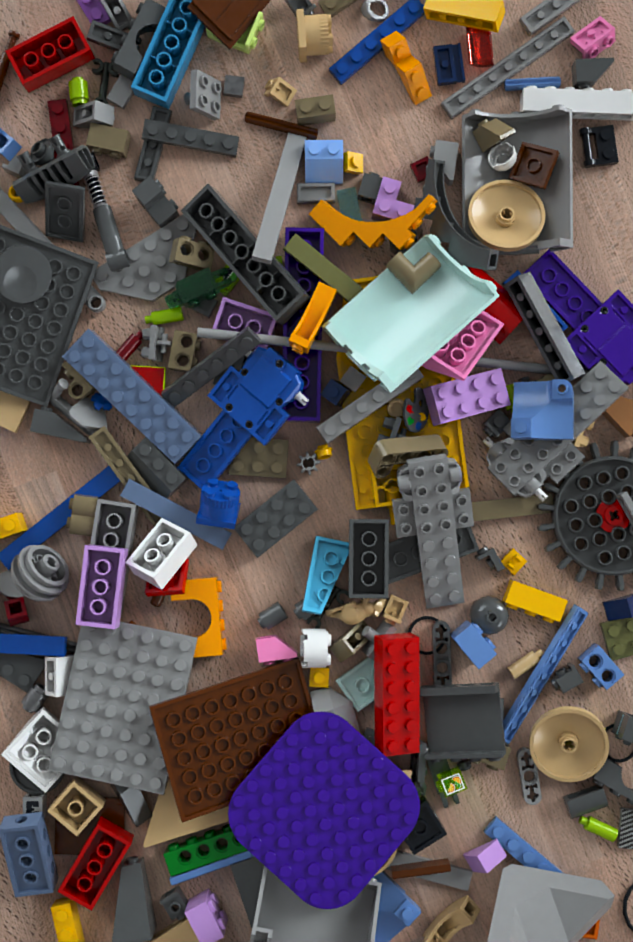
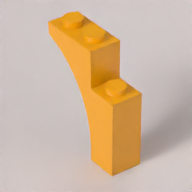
[289,282,337,355]

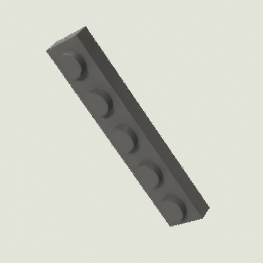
[142,119,239,157]

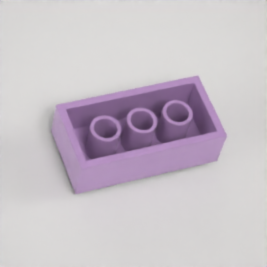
[423,368,511,426]
[75,544,128,629]

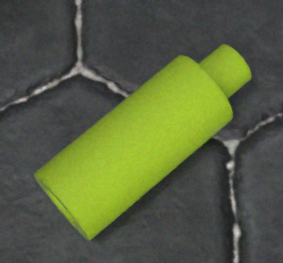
[145,307,184,325]
[578,816,618,842]

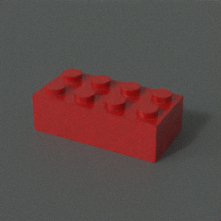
[5,16,95,93]
[57,816,134,911]

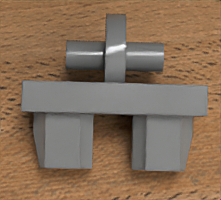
[141,325,172,362]

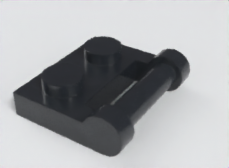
[579,125,619,168]

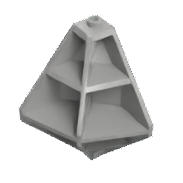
[487,864,615,942]

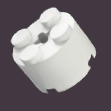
[300,629,331,668]

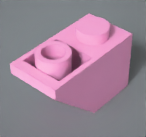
[256,635,298,665]

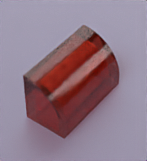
[466,27,494,67]

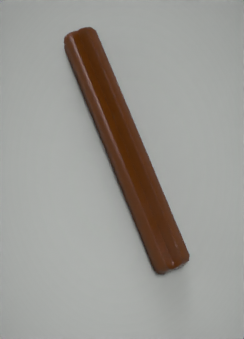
[245,111,318,140]

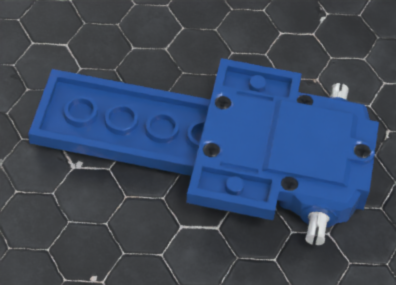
[177,347,309,489]

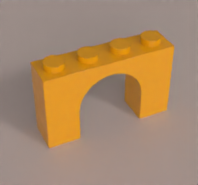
[171,576,227,658]

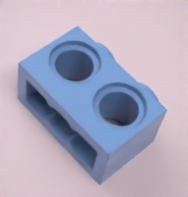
[578,643,624,690]

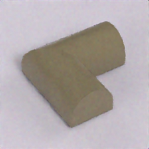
[386,252,441,294]

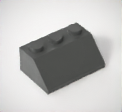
[127,437,188,499]

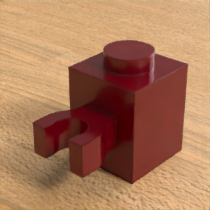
[4,597,30,626]

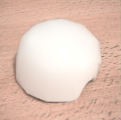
[488,142,517,171]

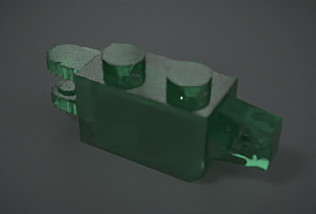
[165,267,233,310]

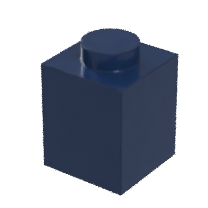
[320,379,352,407]

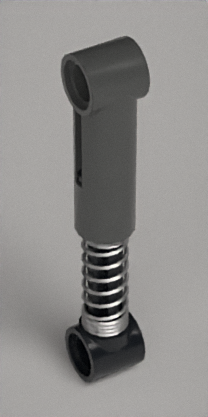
[84,152,130,272]

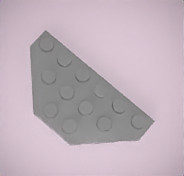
[93,214,197,302]

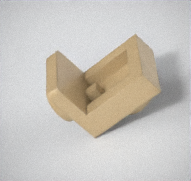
[382,594,409,626]

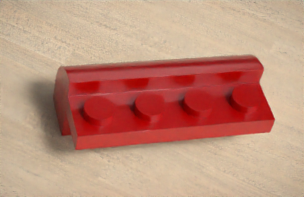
[466,266,523,344]

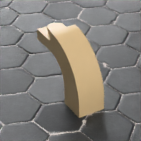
[423,895,481,942]

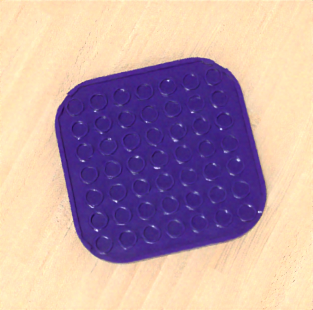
[228,711,420,909]

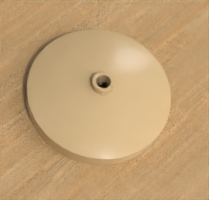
[467,180,545,252]
[529,706,609,782]

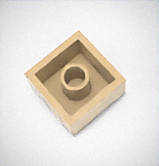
[47,776,106,836]

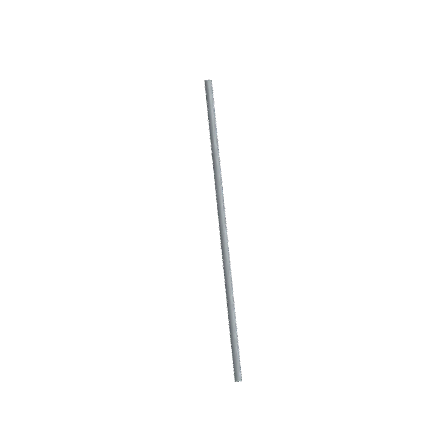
[197,327,591,378]

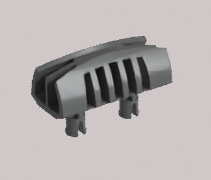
[12,134,96,204]

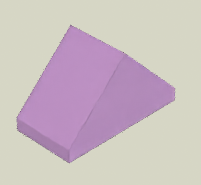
[463,838,507,873]

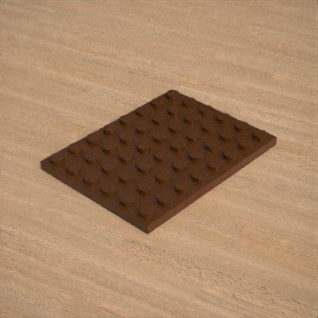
[149,657,314,823]

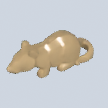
[325,598,388,625]

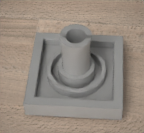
[184,69,222,120]

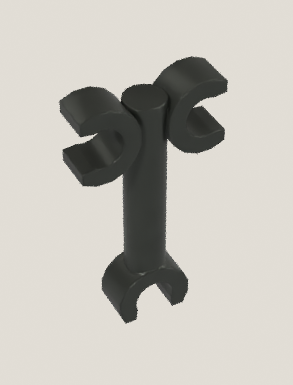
[92,58,120,105]
[307,585,348,629]

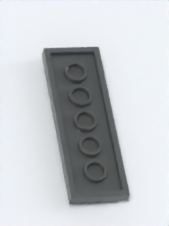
[388,527,479,584]

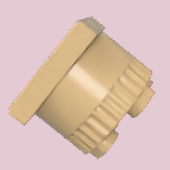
[296,9,333,63]

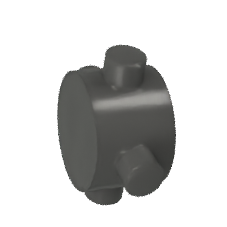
[457,759,471,771]

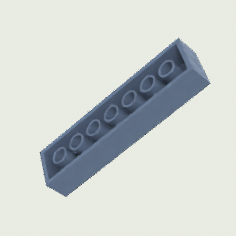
[62,328,203,464]

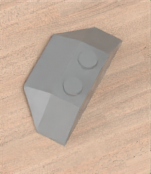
[310,687,360,732]

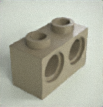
[169,236,215,272]
[168,330,202,373]

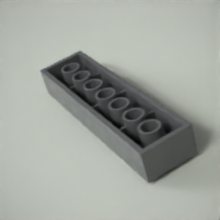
[181,184,311,325]

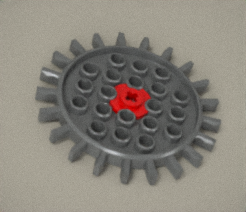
[537,440,633,591]

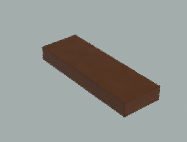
[390,858,451,879]

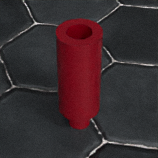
[116,330,143,361]

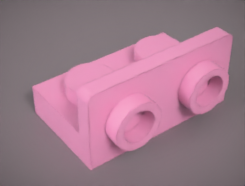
[570,16,616,59]

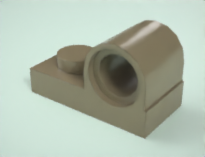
[62,361,96,401]

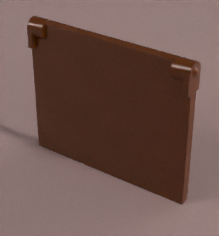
[55,796,125,855]

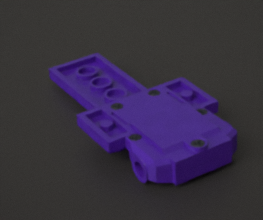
[523,249,633,385]

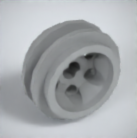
[11,545,69,601]

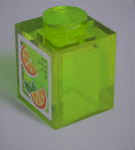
[435,766,467,797]

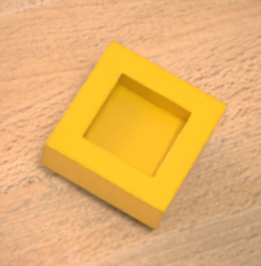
[343,151,363,175]
[309,667,329,688]

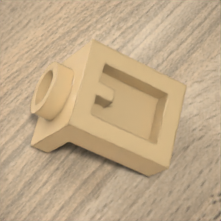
[264,77,297,107]

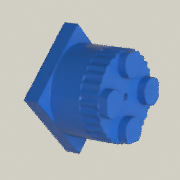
[196,478,241,529]

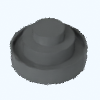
[30,138,54,166]

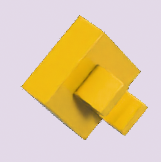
[501,548,527,575]

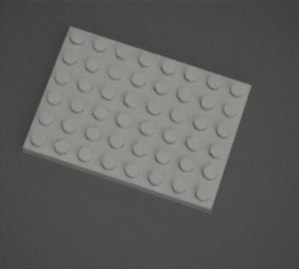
[48,621,198,795]

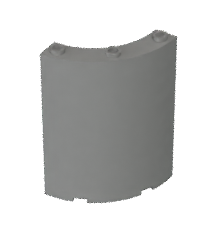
[462,104,573,255]

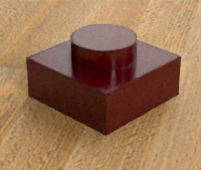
[410,156,429,183]

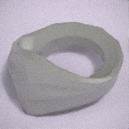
[361,0,389,22]

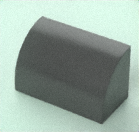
[563,785,608,819]

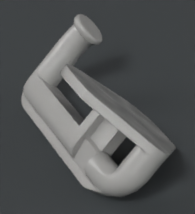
[50,378,107,435]

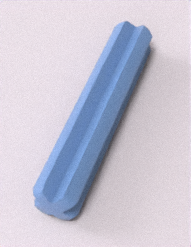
[504,76,561,91]

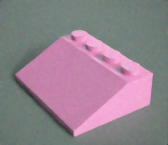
[422,311,504,381]

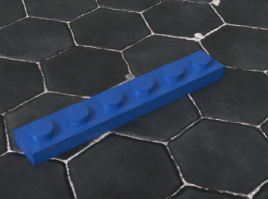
[329,0,425,85]

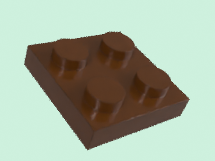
[509,142,560,190]

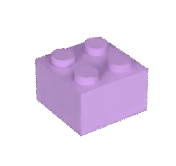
[184,888,228,942]

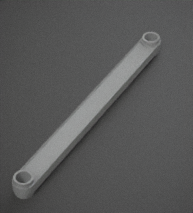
[0,188,106,313]

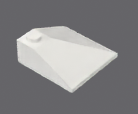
[1,706,63,793]

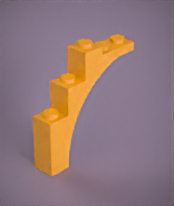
[309,194,438,250]

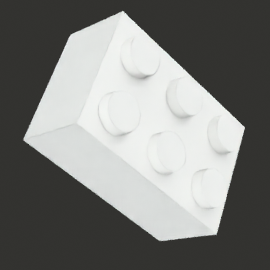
[125,518,197,590]

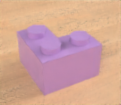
[371,176,415,221]

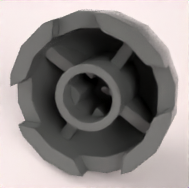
[469,596,509,635]

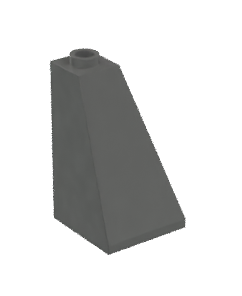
[112,856,157,942]

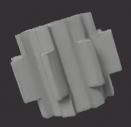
[297,451,320,476]

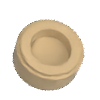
[387,398,404,418]

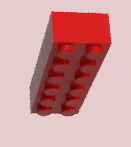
[374,632,420,757]

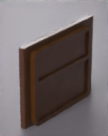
[186,0,270,50]

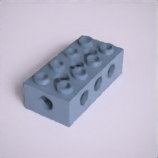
[0,811,59,897]

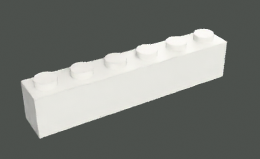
[520,86,633,121]

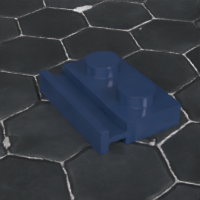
[432,43,465,86]

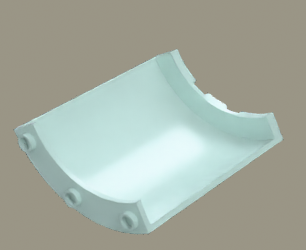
[321,234,500,393]

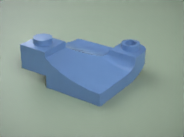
[511,379,574,441]
[373,871,421,942]

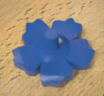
[91,393,112,411]

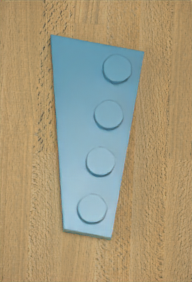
[302,536,349,615]

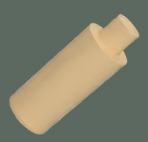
[507,649,544,679]

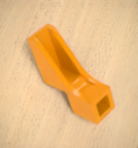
[380,31,432,105]

